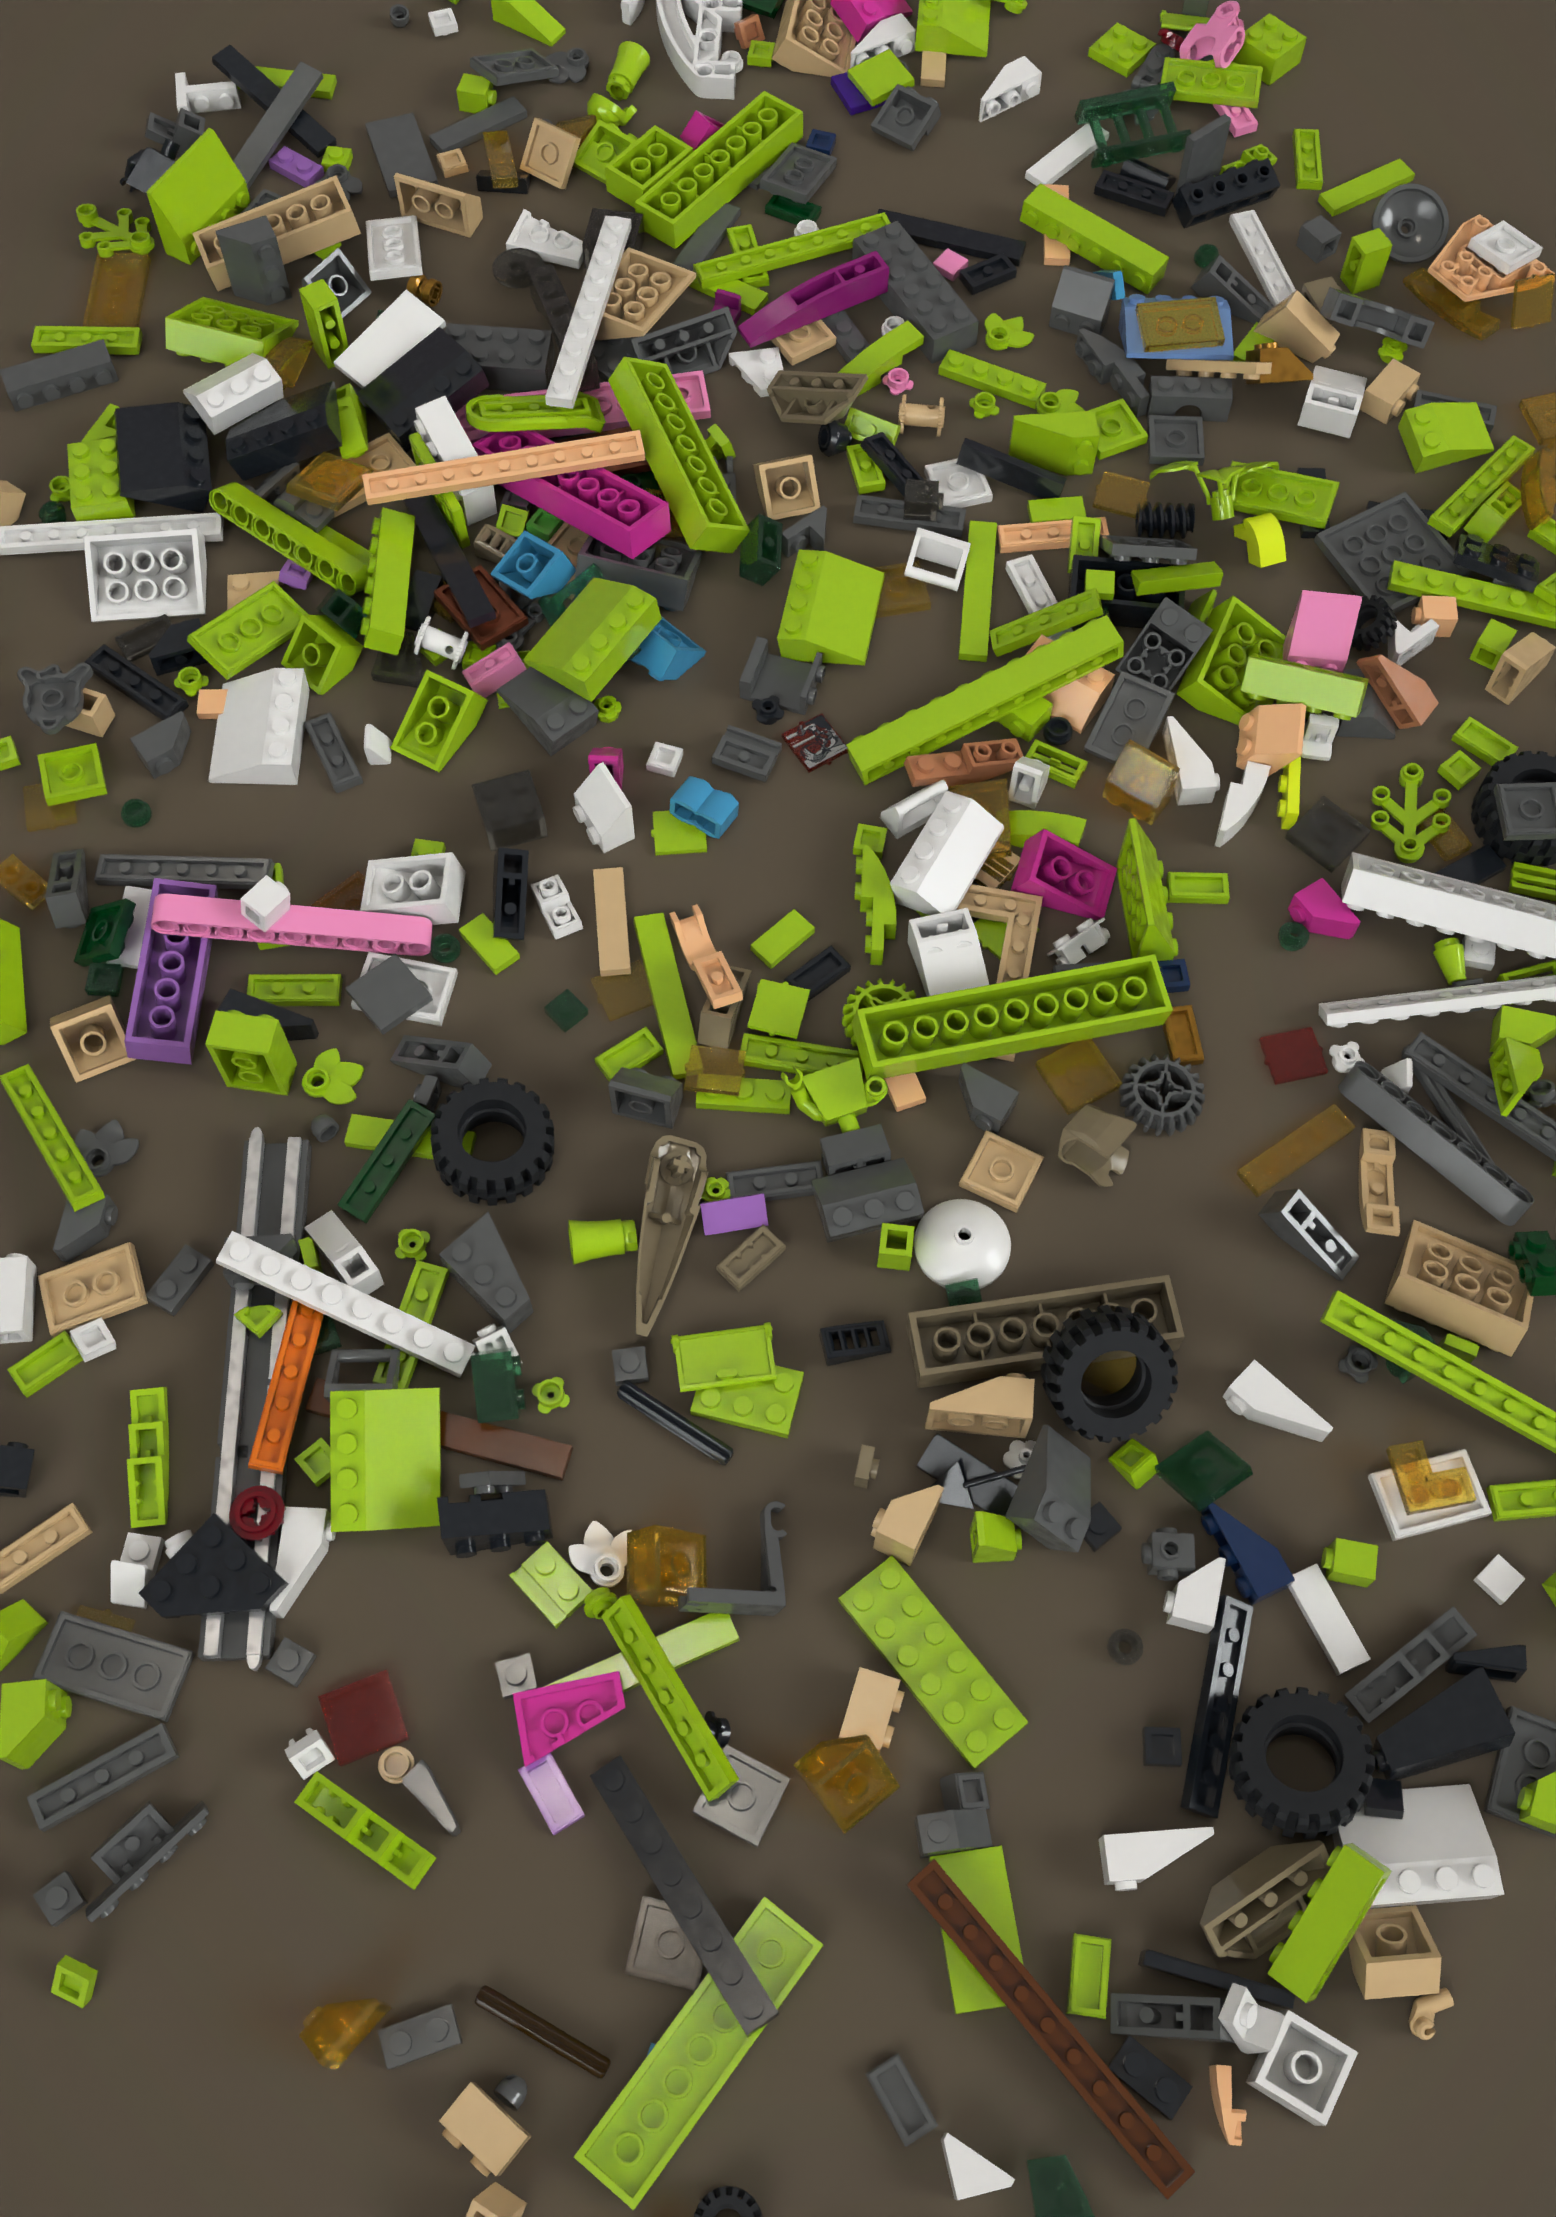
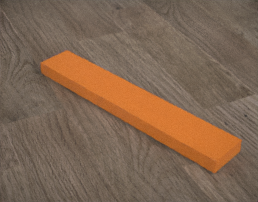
[248,1300,325,1475]

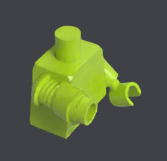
[781,1057,888,1133]

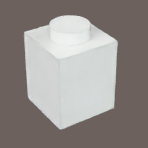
[241,875,290,932]

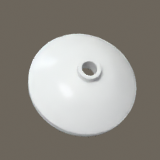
[914,1199,1011,1292]

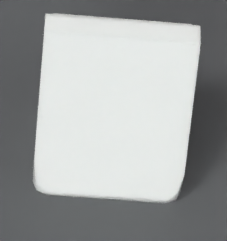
[364,724,392,765]
[1380,1058,1413,1094]

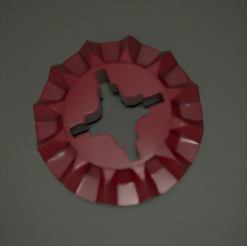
[1157,28,1192,52]
[229,1485,286,1542]

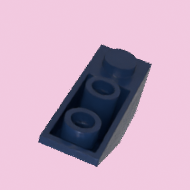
[1201,1501,1295,1605]

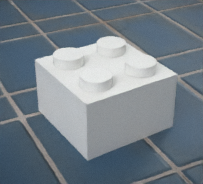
[1246,2010,1358,2126]

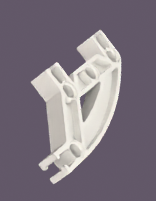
[656,0,743,100]

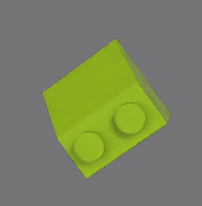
[281,614,363,695]
[0,1679,72,1770]

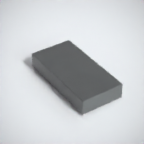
[865,2053,938,2147]

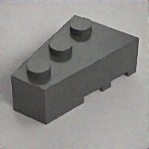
[439,1212,534,1334]

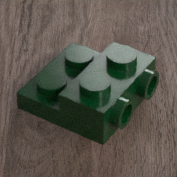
[1508,1231,1556,1296]

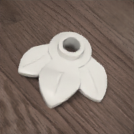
[568,1521,636,1588]

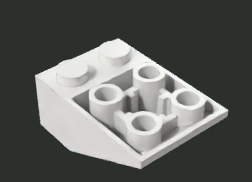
[1297,365,1367,438]
[907,908,989,996]

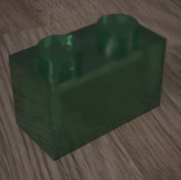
[739,513,783,586]
[470,1348,526,1423]

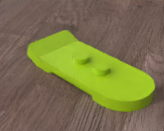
[466,391,606,433]

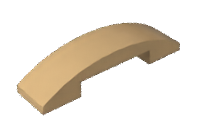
[1358,1128,1400,1237]

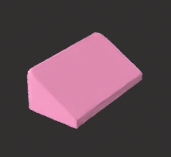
[462,642,527,698]

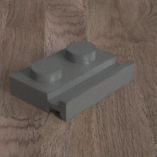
[712,725,782,782]

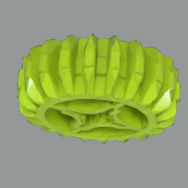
[842,978,916,1047]

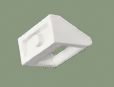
[904,527,971,591]
[880,780,948,839]

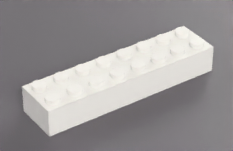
[1341,852,1556,959]

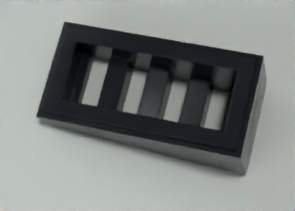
[819,1320,891,1366]
[1445,1645,1527,1683]

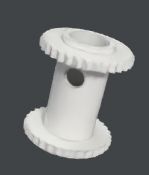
[414,616,469,670]

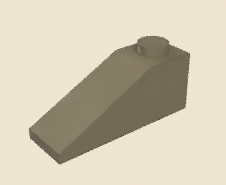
[697,966,752,1050]

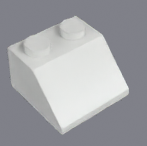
[573,762,635,853]

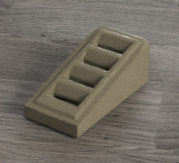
[474,524,517,564]

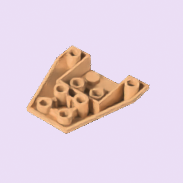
[1427,214,1555,302]

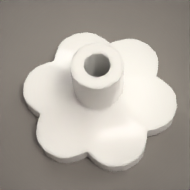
[1003,1440,1036,1479]

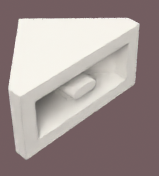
[941,2133,1015,2200]

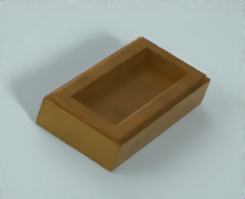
[1163,1005,1205,1066]

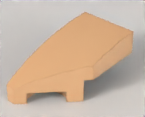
[1209,2065,1247,2146]

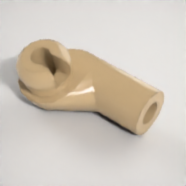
[1408,1987,1454,2040]

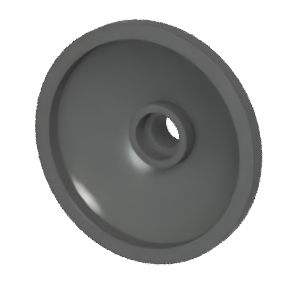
[1372,183,1449,264]

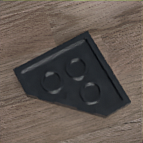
[138,1513,289,1619]

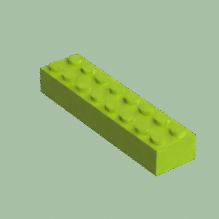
[634,91,803,249]
[608,356,750,553]

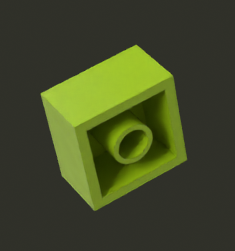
[1233,13,1307,86]

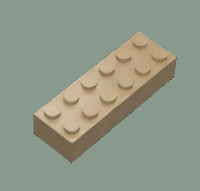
[192,175,361,291]

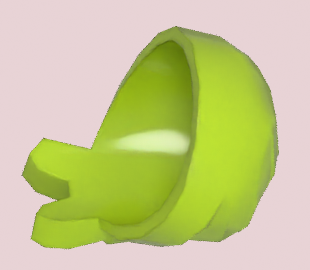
[587,93,637,127]

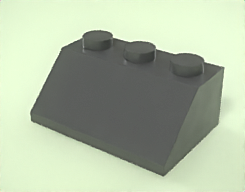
[215,215,292,306]
[811,1157,925,1243]

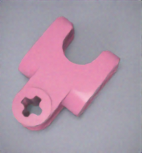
[1179,1,1245,68]

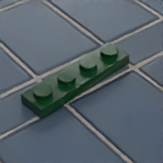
[337,1099,436,1224]

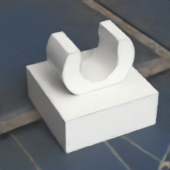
[284,1728,335,1780]

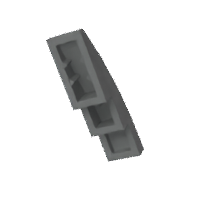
[1344,1606,1478,1724]

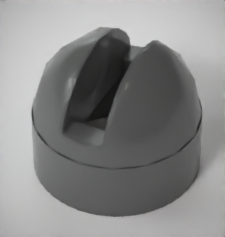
[390,4,409,28]
[310,1114,339,1142]
[493,2074,527,2111]

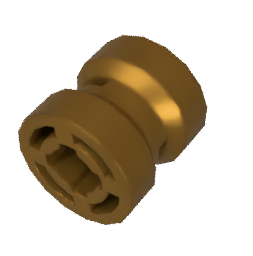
[406,275,442,307]

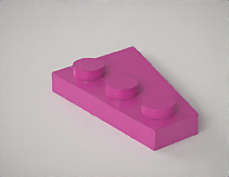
[512,1671,626,1767]

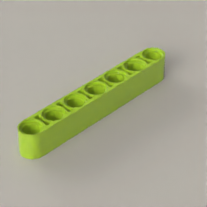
[209,482,371,596]

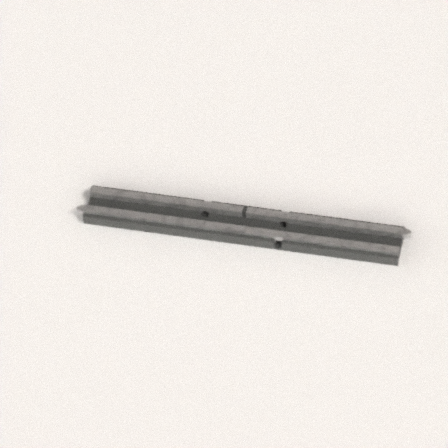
[198,1127,312,1671]

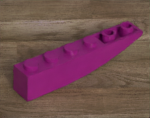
[738,251,889,348]

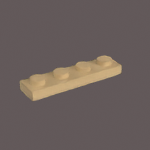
[1166,359,1272,380]

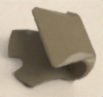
[1058,1104,1137,1188]

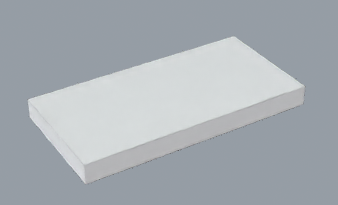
[366,215,423,281]
[334,290,446,389]

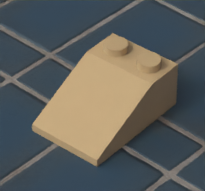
[925,1373,1035,1438]

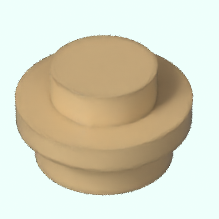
[378,1746,415,1784]

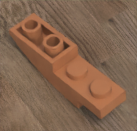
[904,738,1023,789]

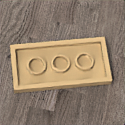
[295,432,416,518]

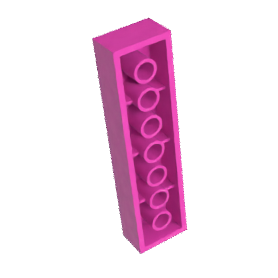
[472,430,671,559]

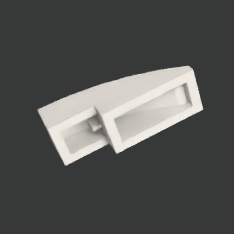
[1214,761,1271,847]

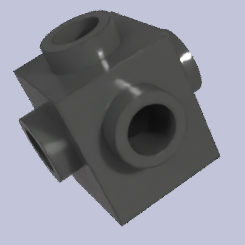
[1141,1527,1195,1581]

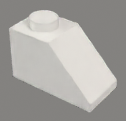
[1007,756,1050,809]
[1163,1557,1226,1634]

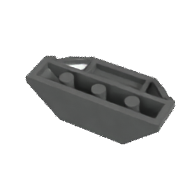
[630,306,737,375]

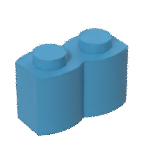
[669,776,739,839]

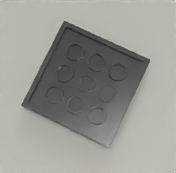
[1314,492,1471,619]

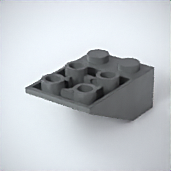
[1115,597,1213,691]

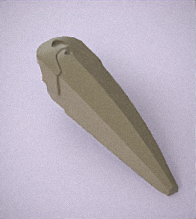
[635,1135,709,1337]

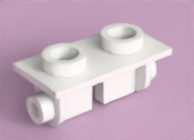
[1047,917,1110,965]

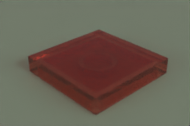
[318,1670,410,1767]

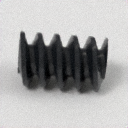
[1135,502,1195,539]

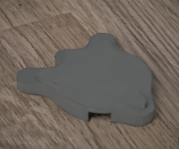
[17,663,93,735]

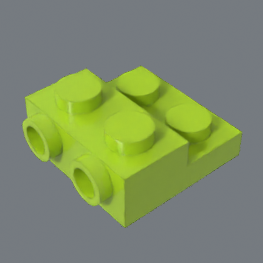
[573,119,638,184]

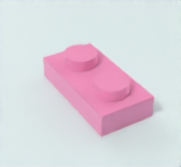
[1213,104,1258,137]

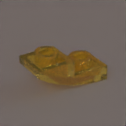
[0,854,48,911]

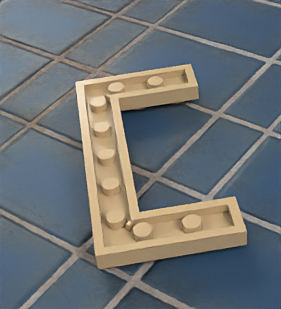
[956,884,1043,1062]

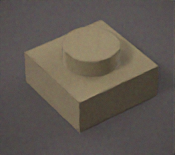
[854,1444,880,1489]

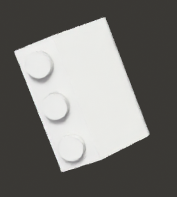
[183,353,284,435]

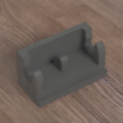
[244,462,302,505]
[820,1124,891,1176]

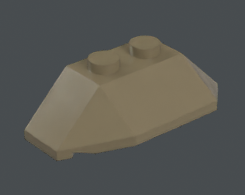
[767,370,868,425]
[1200,1840,1331,1959]

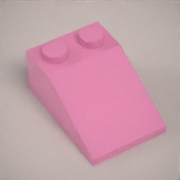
[1283,590,1362,673]

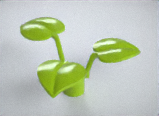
[1149,461,1279,521]

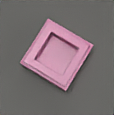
[933,248,968,281]

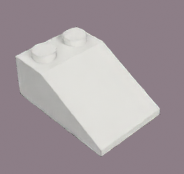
[360,852,466,925]

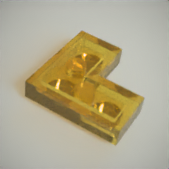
[1386,1440,1477,1516]

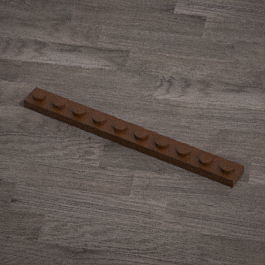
[906,1859,1195,2200]

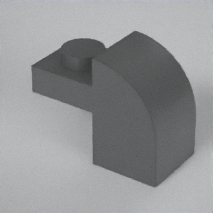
[145,108,206,157]
[273,481,334,534]

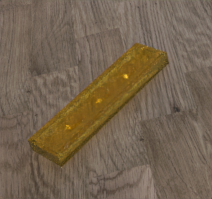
[482,131,518,189]
[1237,1103,1356,1198]

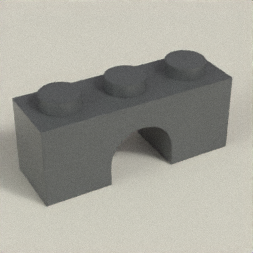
[1147,375,1233,422]

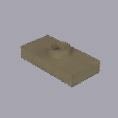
[716,1224,786,1292]

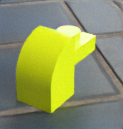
[1233,512,1286,568]

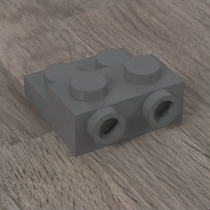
[871,84,941,151]

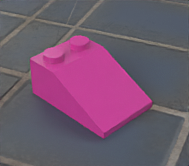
[830,0,913,43]
[1011,829,1117,920]

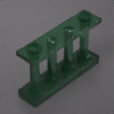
[1074,81,1191,168]

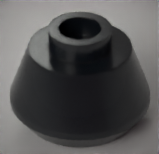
[818,420,852,457]

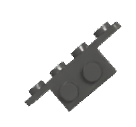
[85,1801,209,1923]

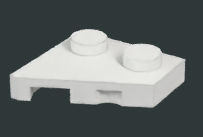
[729,347,784,397]

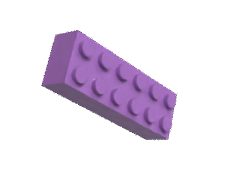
[124,878,218,1065]

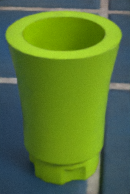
[606,41,650,101]
[568,1219,638,1265]

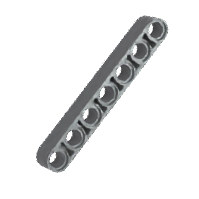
[1338,1061,1535,1226]

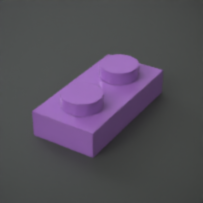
[268,146,325,188]

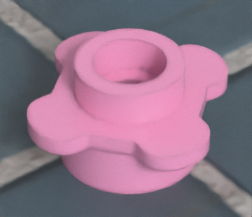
[882,368,914,395]

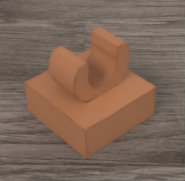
[734,14,765,49]

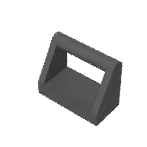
[324,1349,400,1403]

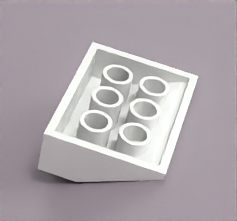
[83,529,207,622]
[208,668,310,785]
[1332,1784,1505,1909]

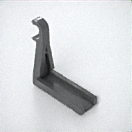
[678,1501,787,1616]

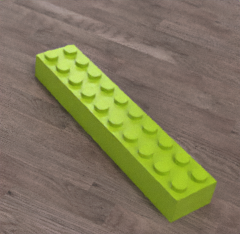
[851,954,1173,1080]

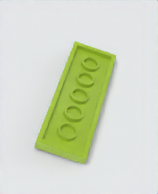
[838,1555,1029,1770]

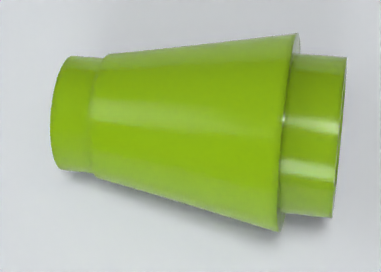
[1433,938,1467,985]

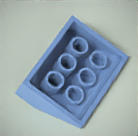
[1118,294,1234,360]

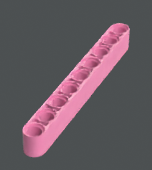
[151,894,433,956]

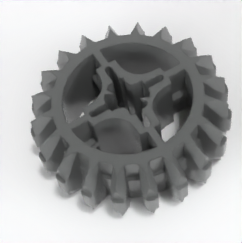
[1119,1053,1205,1137]

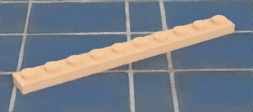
[362,430,645,505]

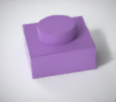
[278,559,314,590]

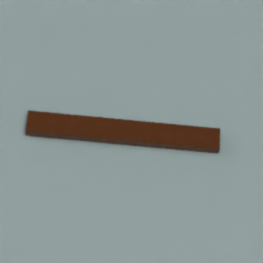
[305,1378,573,1481]

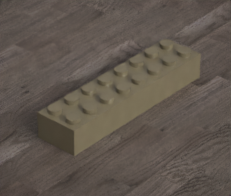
[906,1275,1185,1388]

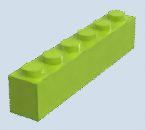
[1020,183,1169,295]
[360,507,415,655]

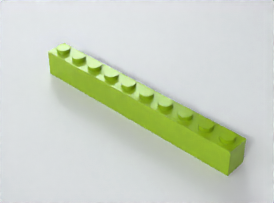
[846,615,1124,785]

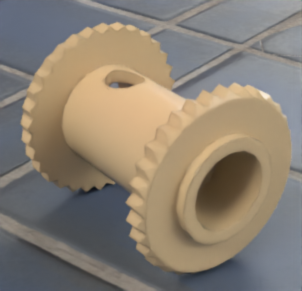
[898,394,945,437]

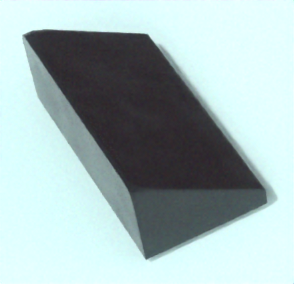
[1119,158,1177,190]
[476,170,531,194]

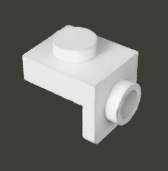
[1301,713,1339,761]

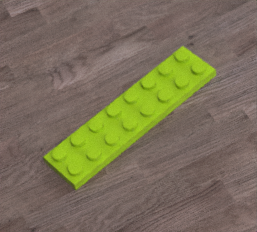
[574,1896,823,2211]

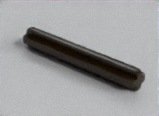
[475,1985,611,2078]

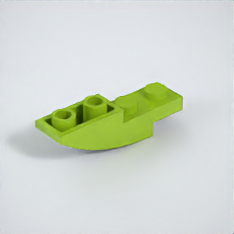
[854,845,897,965]

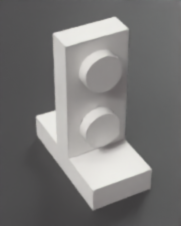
[175,72,241,113]

